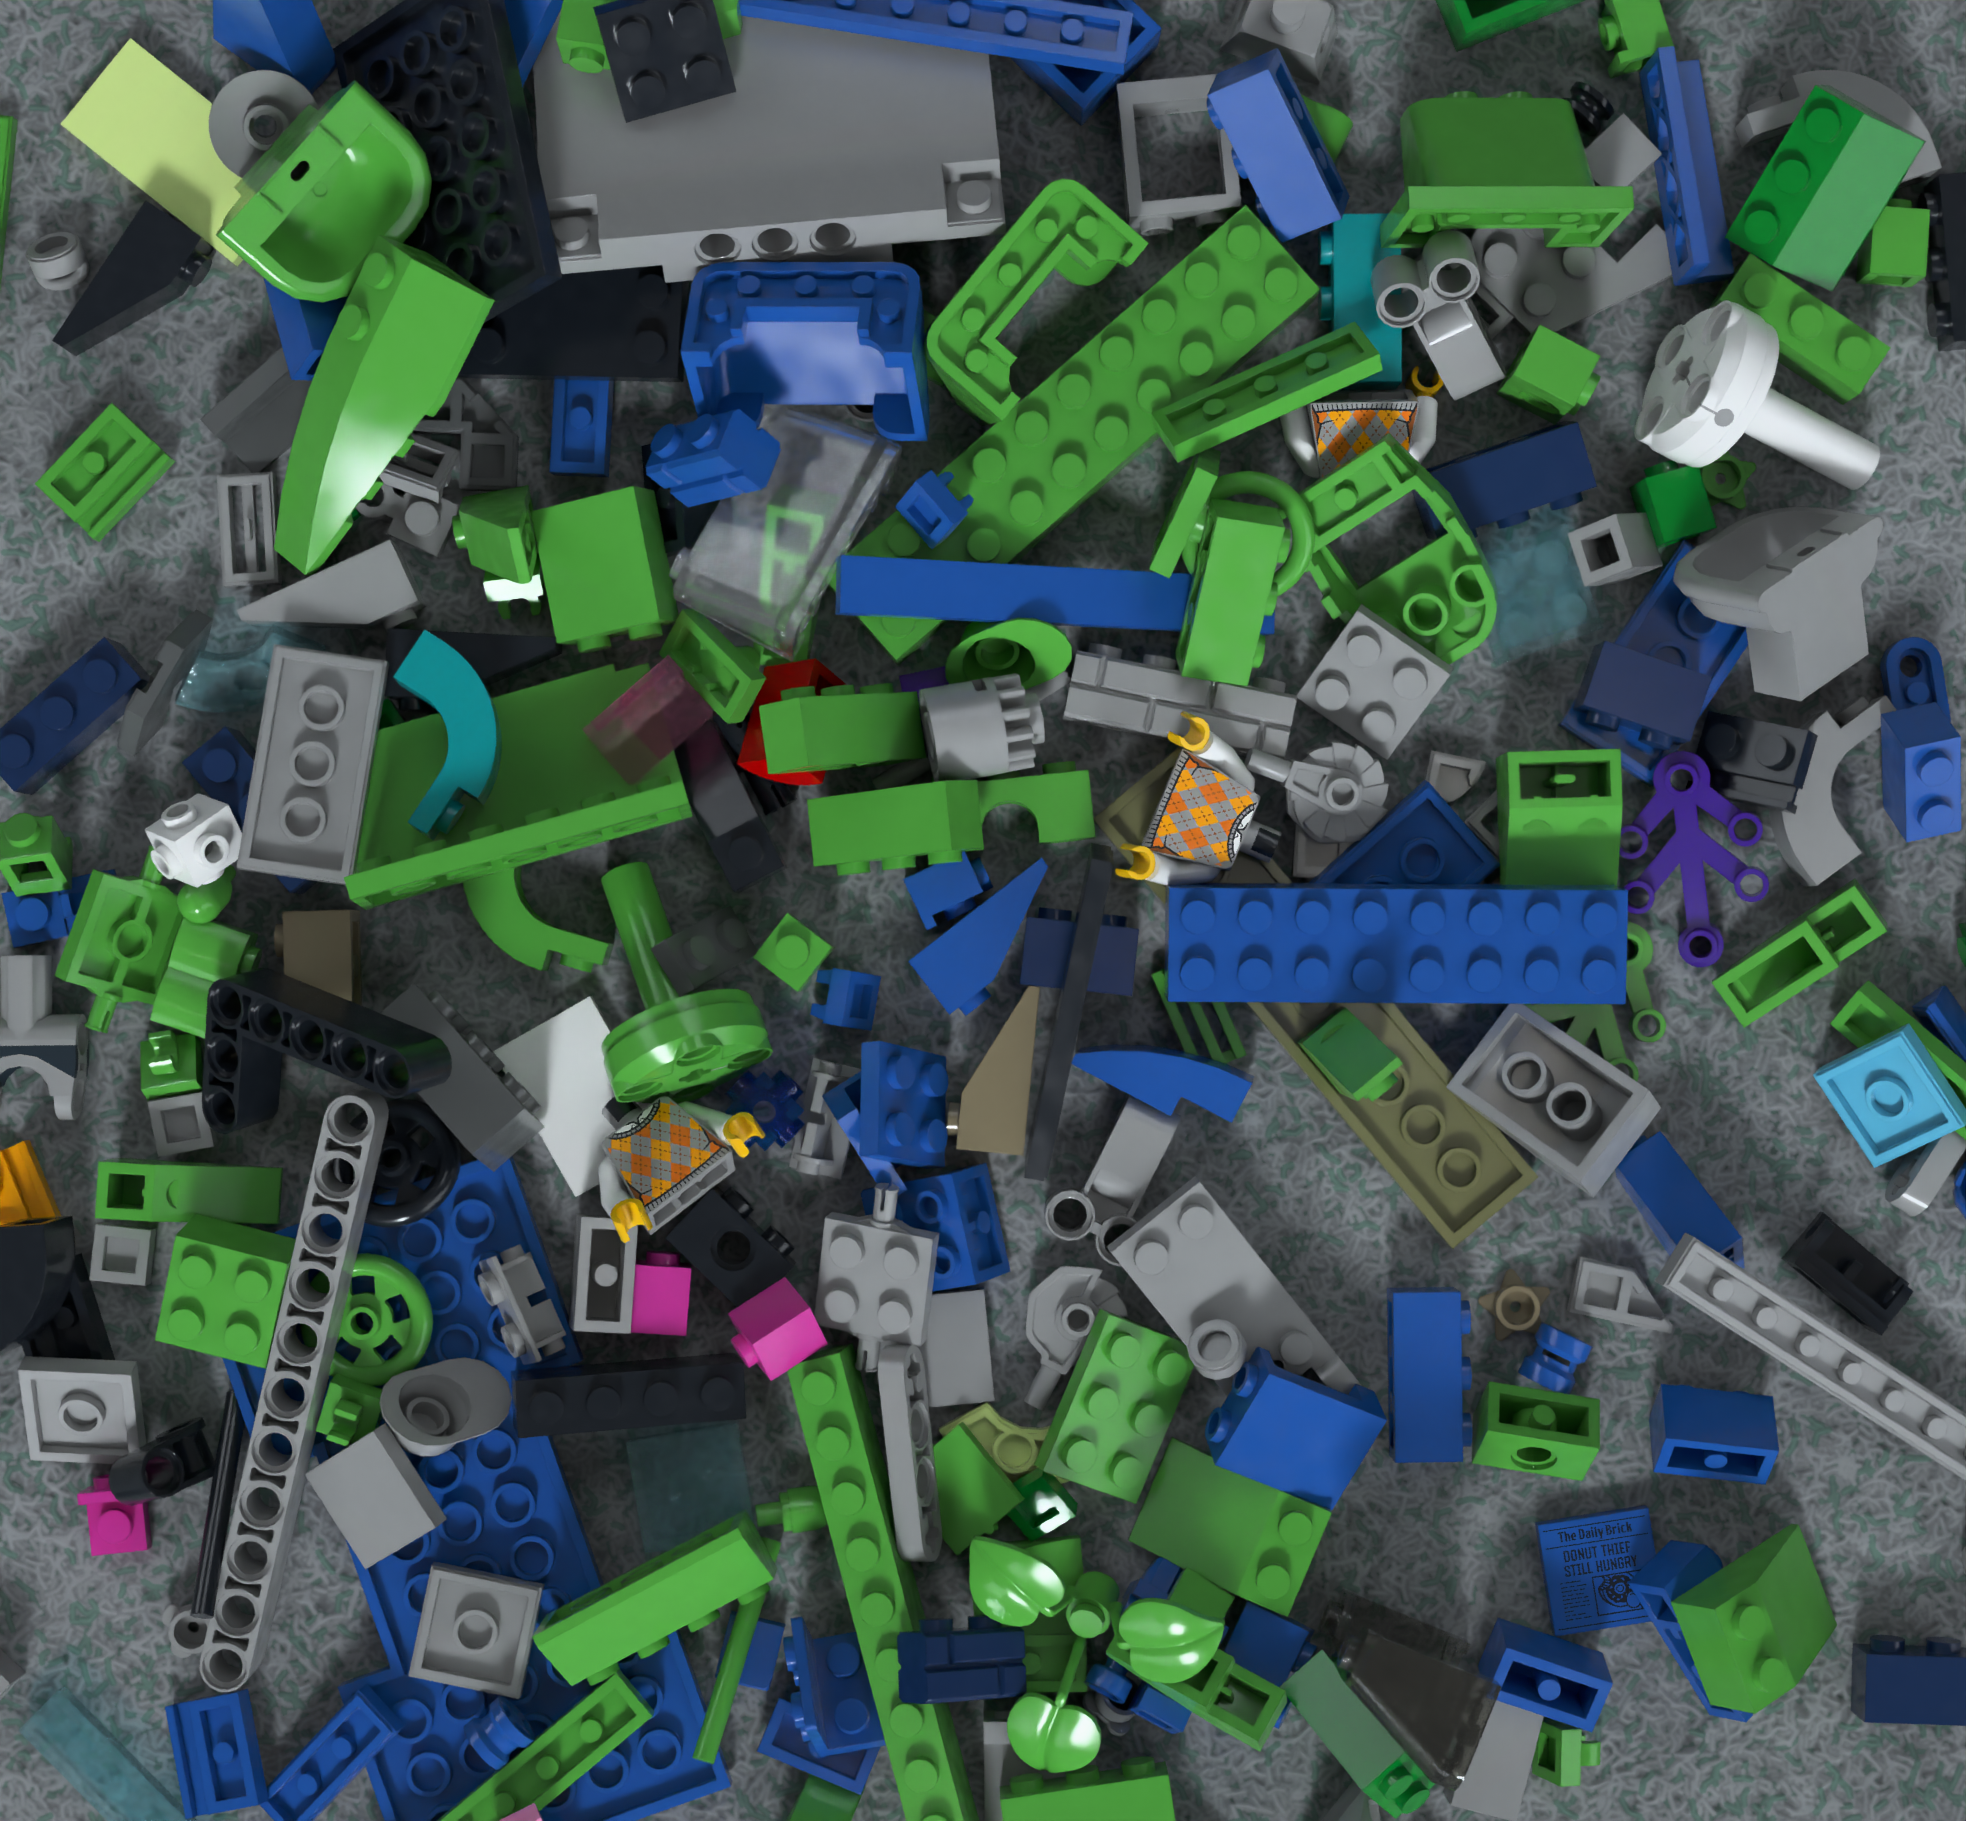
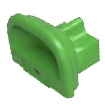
[216,80,432,303]

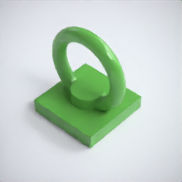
[1149,447,1315,597]

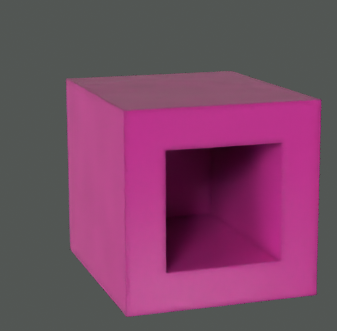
[631,1251,691,1336]
[728,1277,828,1381]

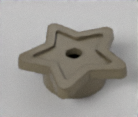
[1478,1269,1550,1341]

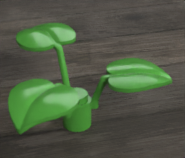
[969,1536,1225,1773]

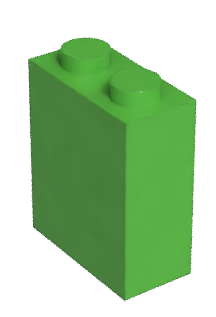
[531,486,679,653]

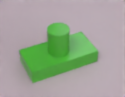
[659,608,766,724]

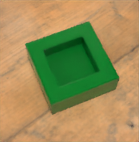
[1007,1468,1078,1542]

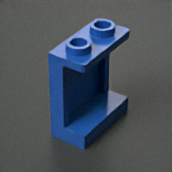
[1205,1347,1387,1510]

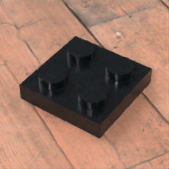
[593,0,736,123]

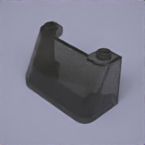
[1318,1589,1501,1791]

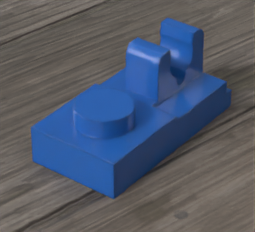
[1,869,117,948]

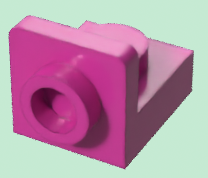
[77,1474,152,1556]

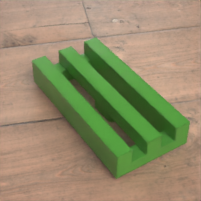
[1150,968,1247,1064]

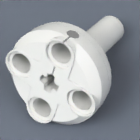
[1634,300,1880,490]

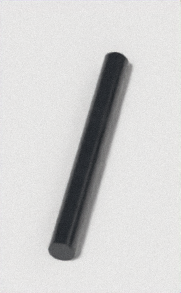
[190,1391,245,1619]

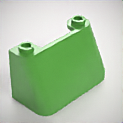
[924,179,1149,426]

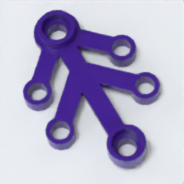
[1619,751,1769,967]

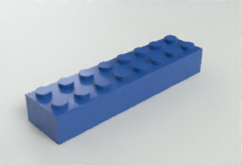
[1165,883,1628,1004]

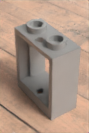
[1115,74,1241,236]

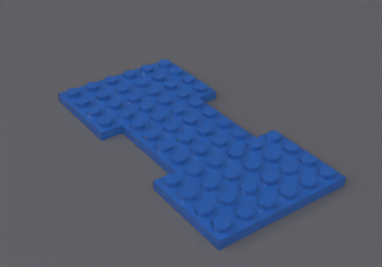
[222,1156,733,1821]

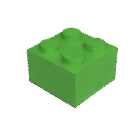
[155,1213,296,1369]

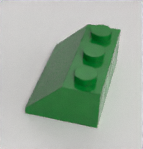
[1725,85,1926,291]

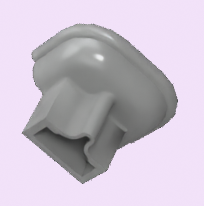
[1673,506,1883,701]

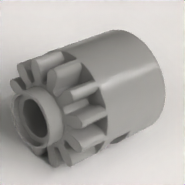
[919,673,1045,782]

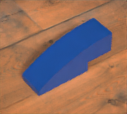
[1071,1044,1254,1123]

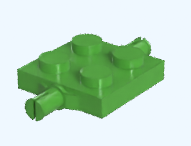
[54,845,184,1033]

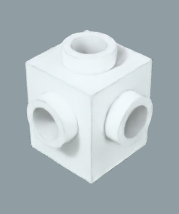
[145,793,242,888]

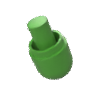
[177,865,236,924]
[755,1485,827,1534]

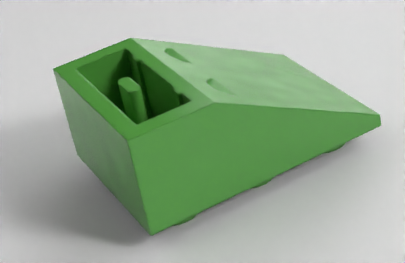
[1496,749,1623,885]

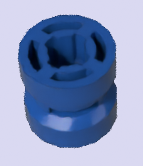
[1518,1322,1593,1394]

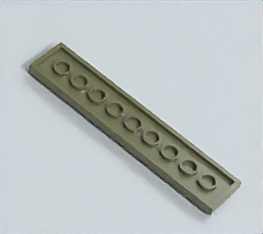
[1094,747,1538,1249]

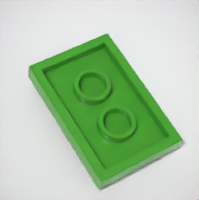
[1034,1309,1194,1504]

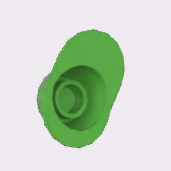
[945,618,1072,690]

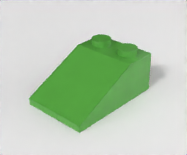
[1128,1437,1332,1617]
[1671,1524,1837,1714]

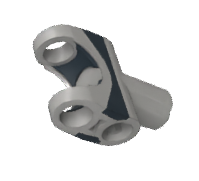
[0,955,89,1120]

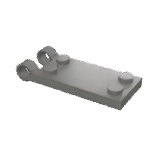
[1107,1176,1362,1396]

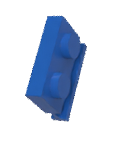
[165,1688,269,1819]

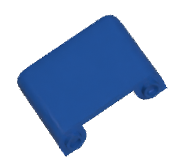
[680,262,930,441]

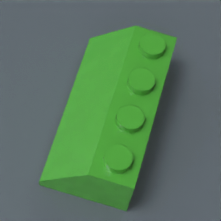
[532,1509,777,1686]

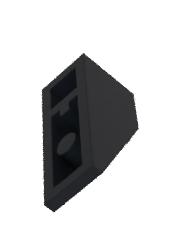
[52,200,214,356]
[384,628,563,712]
[671,720,788,893]

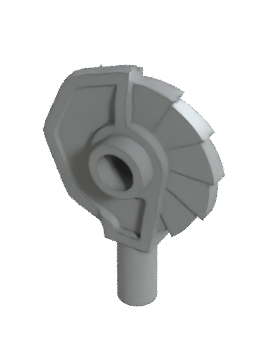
[1244,741,1389,843]
[1024,1266,1128,1411]

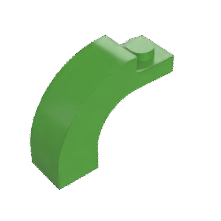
[463,866,614,973]

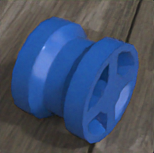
[463,1696,536,1770]

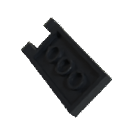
[457,265,689,382]

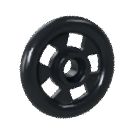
[333,1099,461,1227]

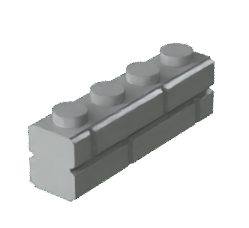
[1063,643,1297,759]

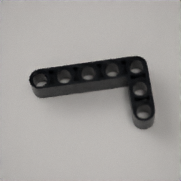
[202,968,452,1134]

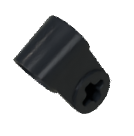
[109,1417,215,1506]

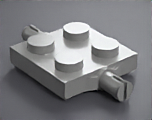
[814,1183,939,1372]

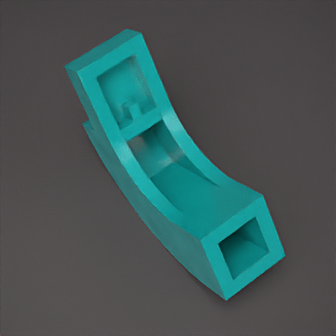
[393,629,502,841]

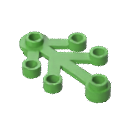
[1524,922,1666,1081]

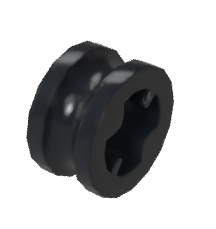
[1562,82,1614,136]

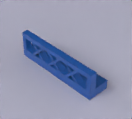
[1639,46,1734,286]

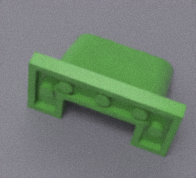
[1380,91,1634,248]

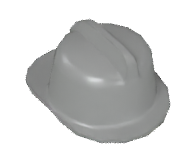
[379,1357,512,1457]

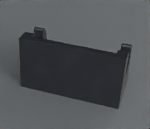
[1781,1212,1913,1336]

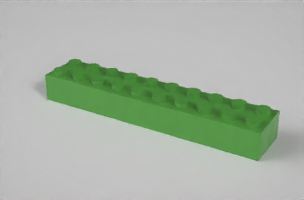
[822,205,1320,666]

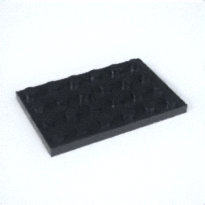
[333,0,562,323]

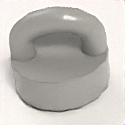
[25,232,90,291]
[1187,1319,1248,1380]

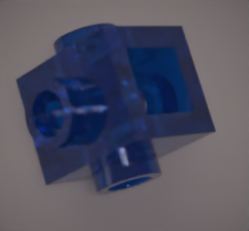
[724,1067,805,1151]

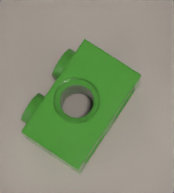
[1496,324,1601,424]
[1472,1381,1600,1481]

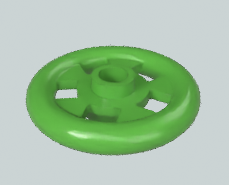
[300,1253,433,1386]

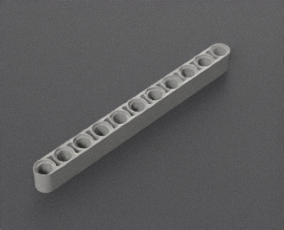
[200,1087,389,1692]

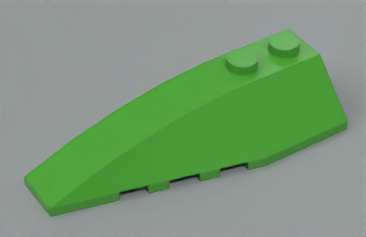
[274,235,495,576]

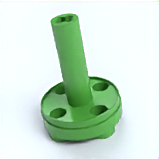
[601,862,773,1104]

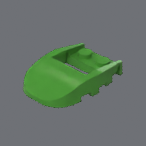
[1278,433,1498,665]

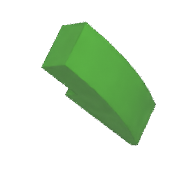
[1711,878,1887,1028]
[1106,1636,1287,1752]

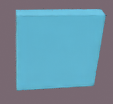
[1813,1023,1966,1168]

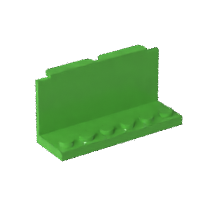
[344,663,693,910]

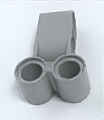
[1371,230,1507,401]
[1044,1094,1181,1266]

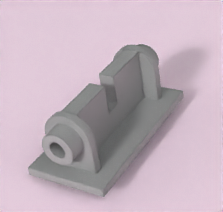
[789,1058,861,1179]
[478,1244,567,1365]

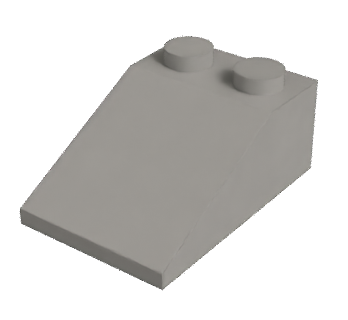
[1446,1004,1661,1198]

